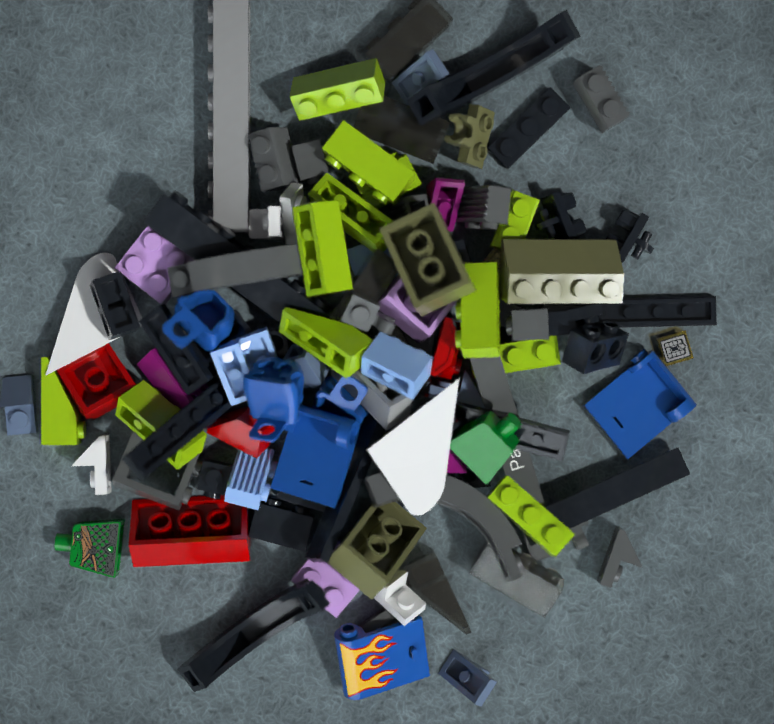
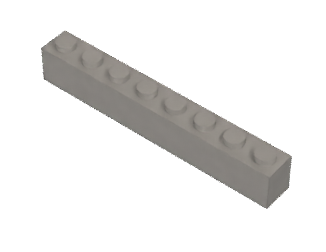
[208,0,251,234]

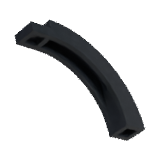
[407,10,581,126]
[454,239,604,336]
[177,578,330,692]

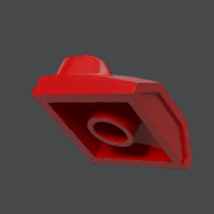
[431,317,462,380]
[56,343,136,419]

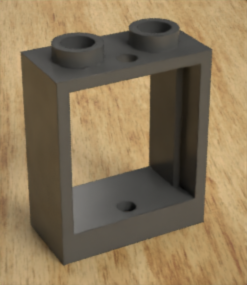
[112,431,203,510]

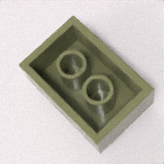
[380,203,476,316]
[328,502,427,600]

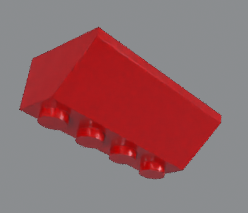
[128,495,251,567]

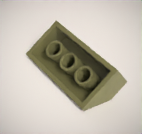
[499,239,624,304]

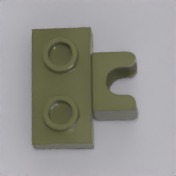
[444,104,495,169]

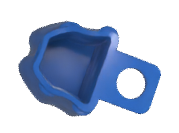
[163,290,234,352]
[243,357,304,442]
[312,375,370,425]

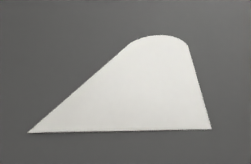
[45,253,142,376]
[368,379,459,515]

